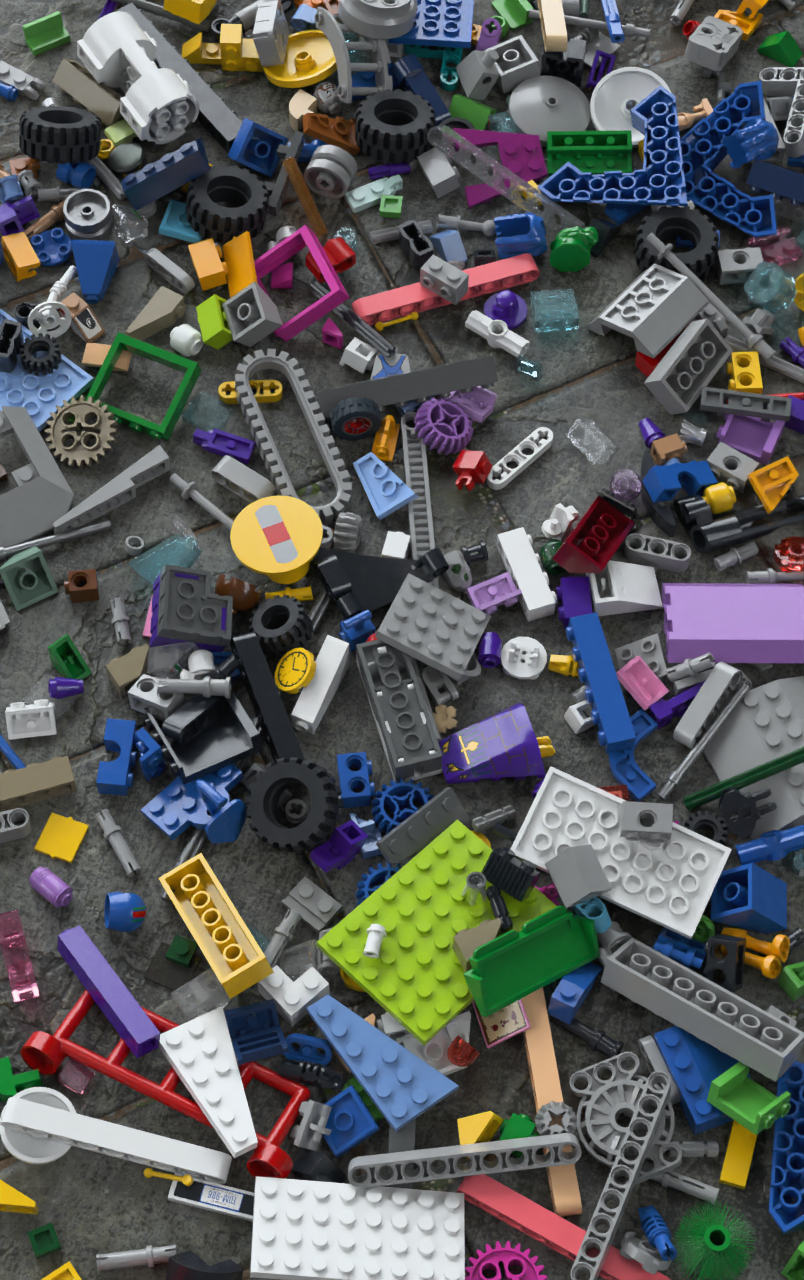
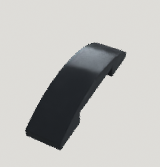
[639,450,677,537]

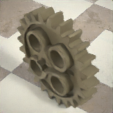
[45,395,118,468]

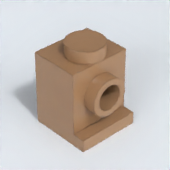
[650,433,688,466]

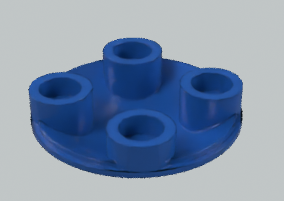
[31,228,72,266]

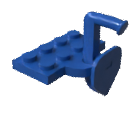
[141,764,247,844]

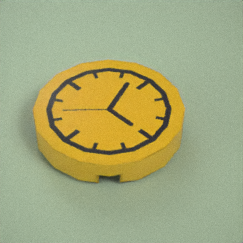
[275,648,316,694]

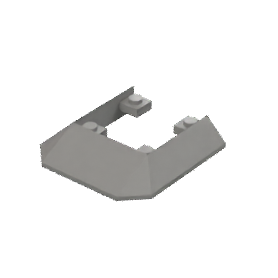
[0,406,74,548]

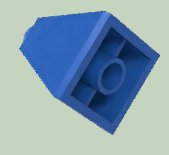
[71,240,120,304]

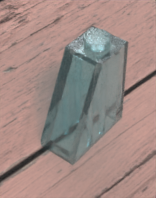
[128,534,202,585]

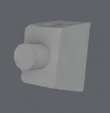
[456,49,499,100]

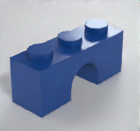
[642,461,718,503]
[96,718,138,796]

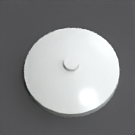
[590,67,671,148]

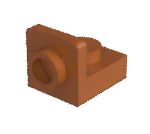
[9,157,41,180]

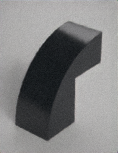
[166,1250,243,1280]

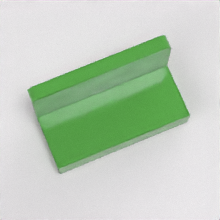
[492,0,534,31]
[23,11,71,56]
[449,95,497,131]

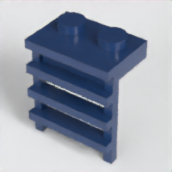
[224,999,289,1065]

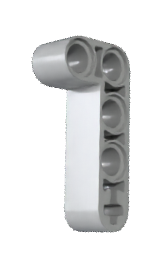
[673,662,752,749]

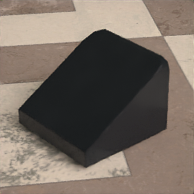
[473,250,496,267]

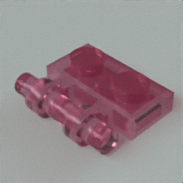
[749,226,803,270]

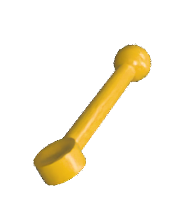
[375,312,419,331]
[143,1168,193,1186]

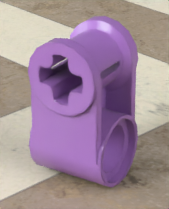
[476,18,502,51]

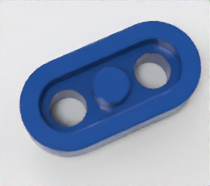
[283,1033,333,1065]

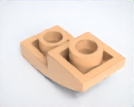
[82,343,132,371]

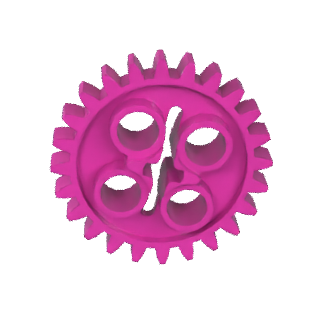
[465,1241,547,1280]

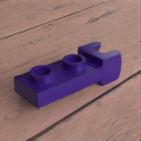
[648,680,706,730]

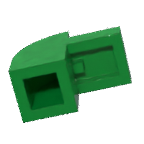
[0,1057,43,1103]

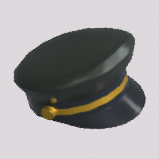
[108,142,148,178]

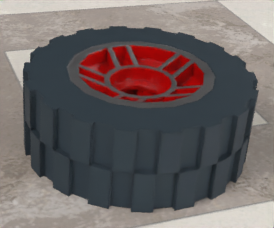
[330,397,381,441]

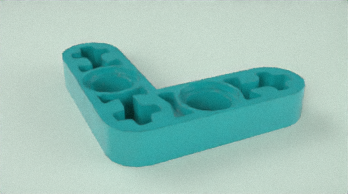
[404,44,463,91]

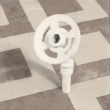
[28,266,77,339]

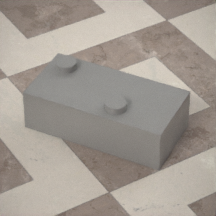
[644,319,733,415]

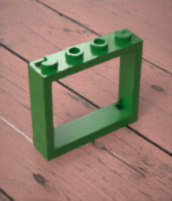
[86,332,202,441]

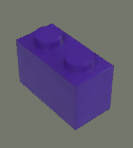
[556,576,592,629]

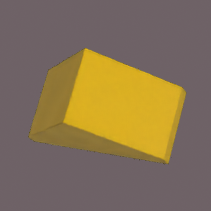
[457,1111,504,1160]

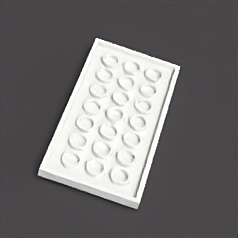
[511,766,732,939]
[250,1176,465,1280]

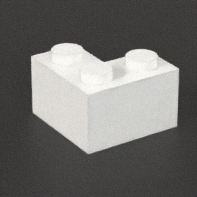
[258,965,330,1026]

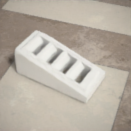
[564,700,594,734]

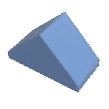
[429,229,468,263]

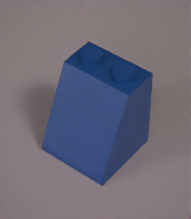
[711,863,787,934]

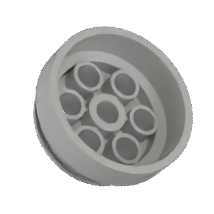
[338,0,418,39]

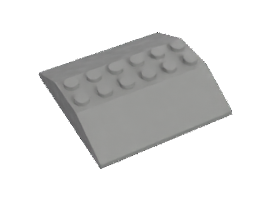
[703,676,804,840]

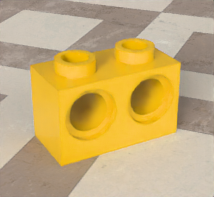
[726,351,763,394]

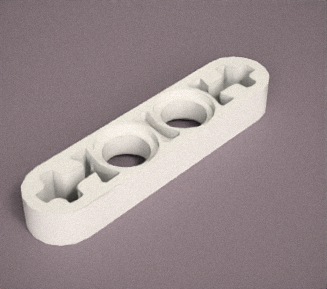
[486,427,553,490]

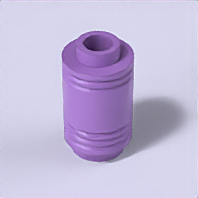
[29,867,73,908]

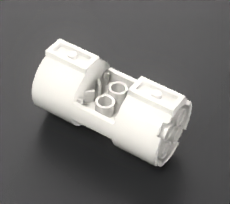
[77,11,199,144]

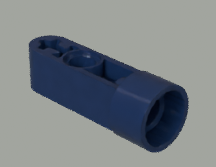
[391,54,451,130]

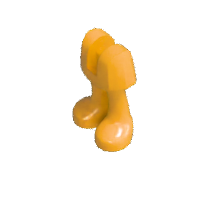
[721,928,790,979]

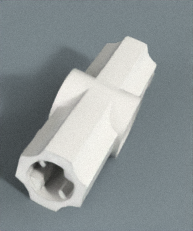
[465,310,530,358]

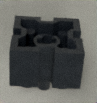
[540,37,586,87]

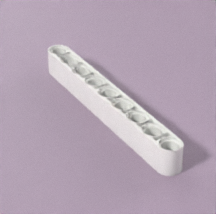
[1,1097,232,1184]

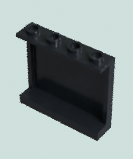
[143,689,263,784]

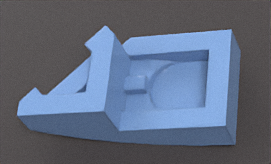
[349,813,382,859]

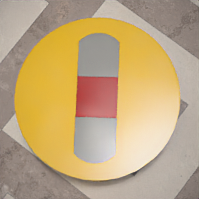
[230,496,323,584]

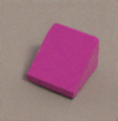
[271,262,293,288]
[322,318,343,349]

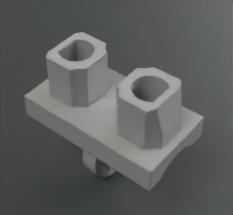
[742,308,776,342]
[290,1100,332,1151]

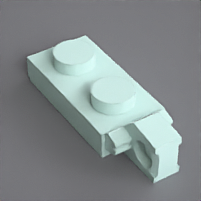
[344,175,403,213]

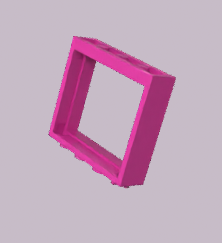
[254,225,350,342]

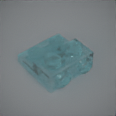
[530,289,579,332]

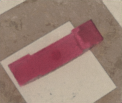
[0,909,40,1004]

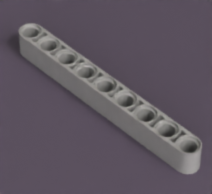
[571,1071,671,1280]
[348,1133,581,1188]

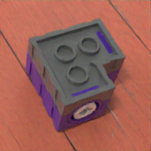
[149,564,233,653]

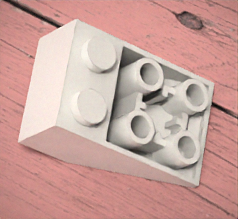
[586,560,663,616]

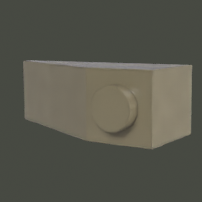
[125,286,186,341]

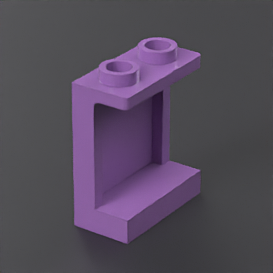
[716,413,786,465]

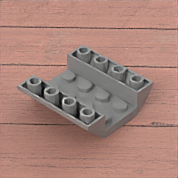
[587,263,709,358]

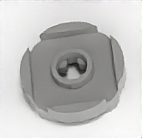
[620,1232,672,1274]

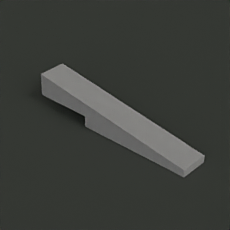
[53,445,171,534]

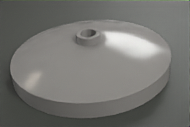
[508,76,591,147]

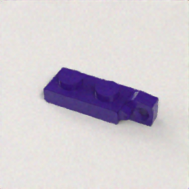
[193,428,256,464]

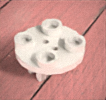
[501,637,547,680]

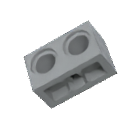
[127,674,186,721]

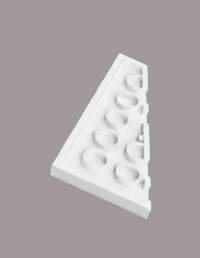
[159,1006,258,1158]

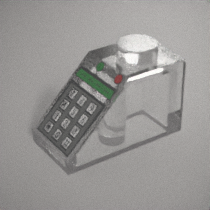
[112,204,149,247]
[147,642,200,679]

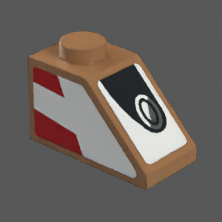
[58,292,105,343]

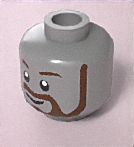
[313,82,343,114]

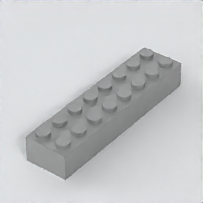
[601,937,804,1082]

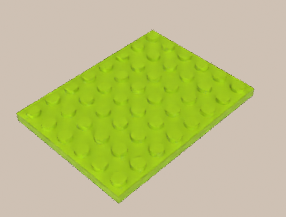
[317,819,557,1046]

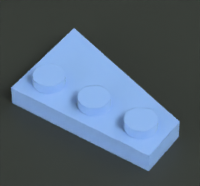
[353,452,419,520]

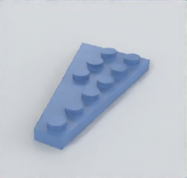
[307,994,459,1132]

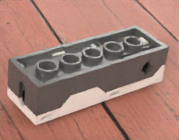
[356,633,442,784]

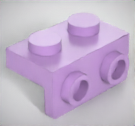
[444,386,497,423]
[466,571,522,615]

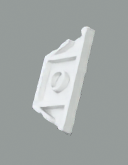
[394,1011,471,1076]

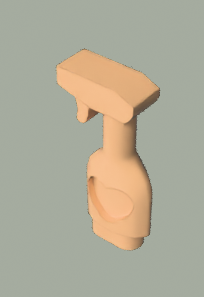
[677,98,713,131]

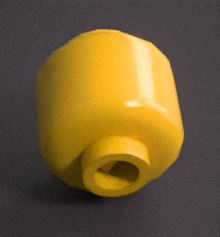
[702,482,736,515]

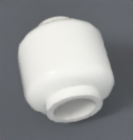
[170,324,203,357]

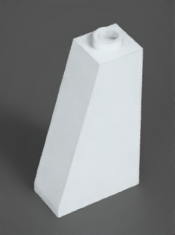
[291,635,350,734]

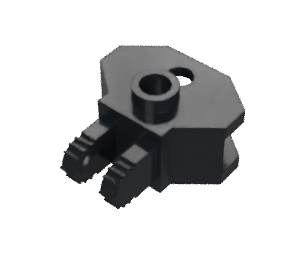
[718,786,777,839]

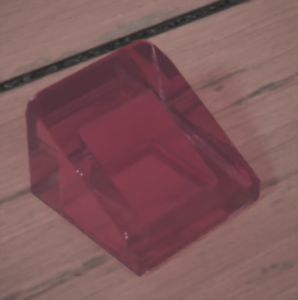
[58,1058,95,1095]

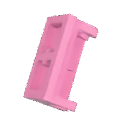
[616,655,669,711]

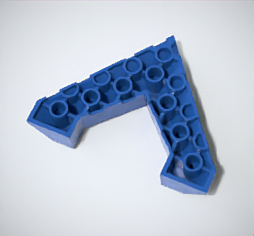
[680,81,777,238]
[537,85,688,206]
[769,1061,804,1234]

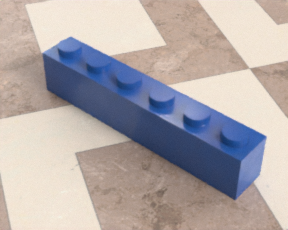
[565,612,636,754]

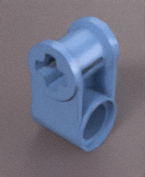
[290,4,320,32]
[0,174,24,204]

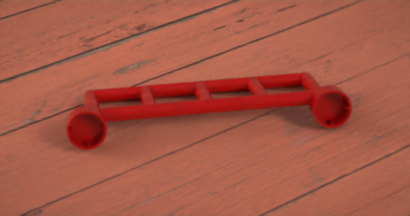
[20,990,311,1179]

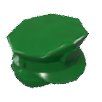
[549,227,598,272]

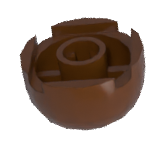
[215,574,262,616]

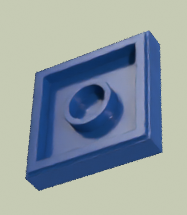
[322,1085,380,1158]

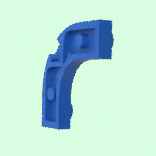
[609,708,658,802]

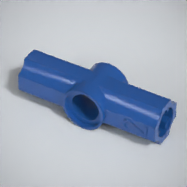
[735,824,804,866]

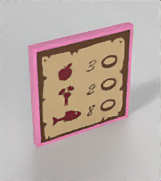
[472,999,531,1048]

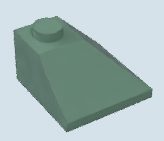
[0,546,59,611]

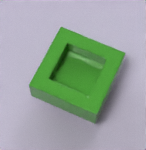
[380,194,403,218]

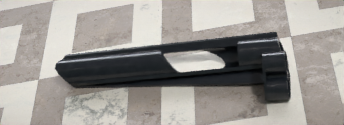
[674,494,804,554]

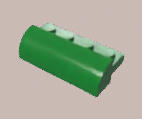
[546,130,632,177]

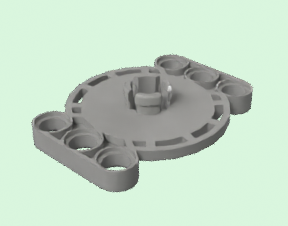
[569,1052,682,1185]

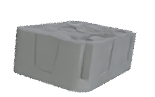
[253,0,289,67]
[684,16,744,71]

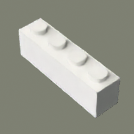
[497,527,558,622]

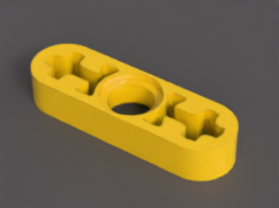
[218,380,283,404]

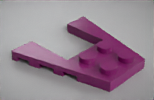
[452,128,547,209]

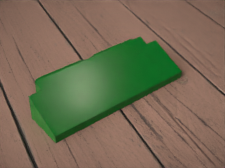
[463,905,600,1017]

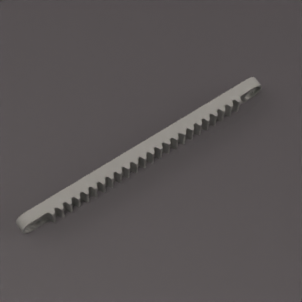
[401,412,439,588]

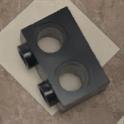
[703,934,746,992]

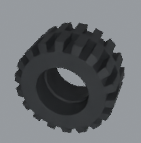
[249,595,313,659]

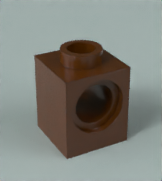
[64,569,99,603]

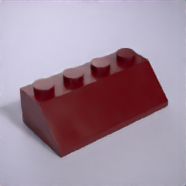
[552,495,634,573]

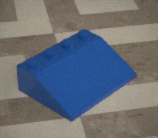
[653,1026,752,1135]

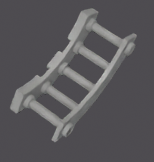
[315,7,393,103]

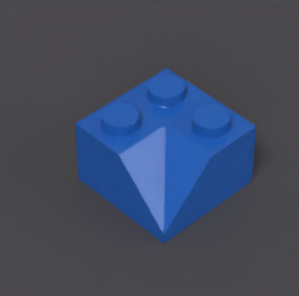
[228,118,289,177]

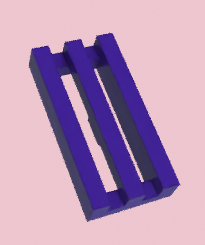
[586,50,616,89]

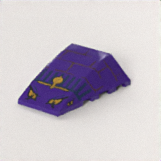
[438,703,546,784]

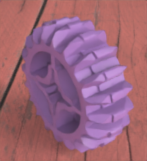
[414,397,474,455]

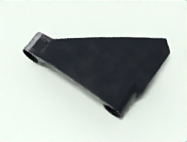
[310,547,449,620]

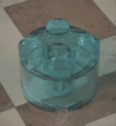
[744,262,797,313]

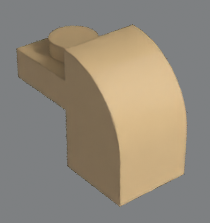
[289,89,317,132]

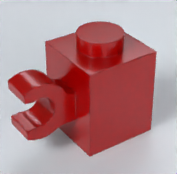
[452,450,493,491]

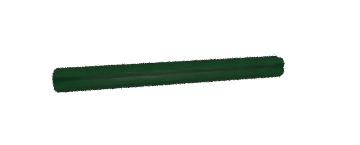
[683,747,804,810]

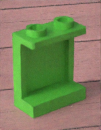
[707,1061,792,1135]

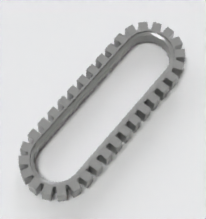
[235,348,352,526]

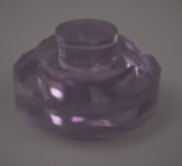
[609,469,642,502]

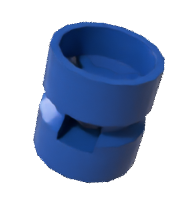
[56,162,96,190]

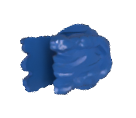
[721,117,779,169]
[494,212,548,260]

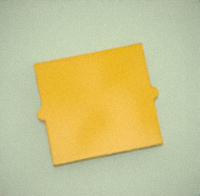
[34,812,89,864]

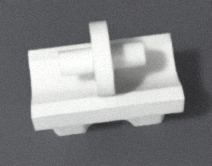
[541,503,579,542]

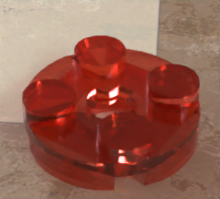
[774,536,804,573]

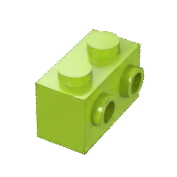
[196,294,233,350]

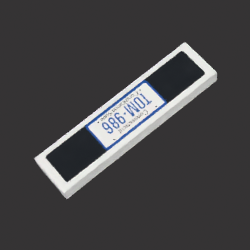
[168,1173,254,1222]

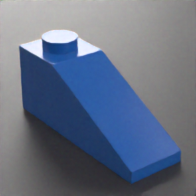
[547,962,603,1025]

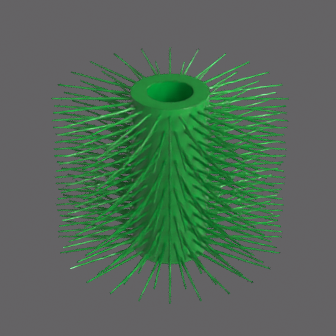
[672,1199,756,1280]

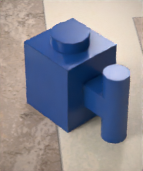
[338,610,376,652]

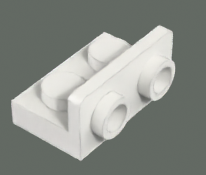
[5,699,57,740]

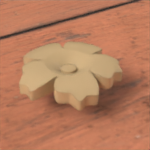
[433,704,458,733]

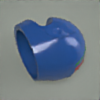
[104,891,146,932]

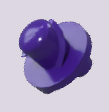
[484,290,527,330]

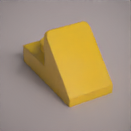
[181,32,221,65]

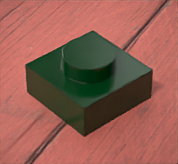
[165,934,199,968]
[27,1223,62,1259]

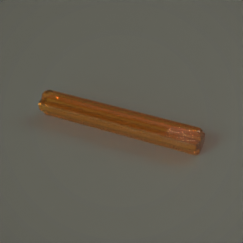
[283,157,328,237]

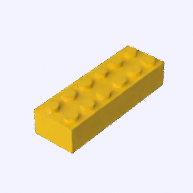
[159,853,274,999]

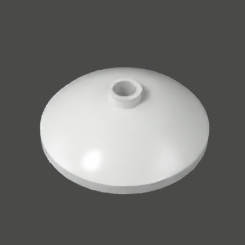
[0,1087,76,1164]

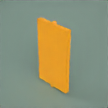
[222,231,258,298]

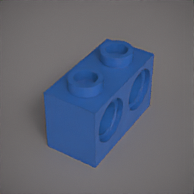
[337,752,375,808]

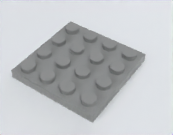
[375,573,491,681]

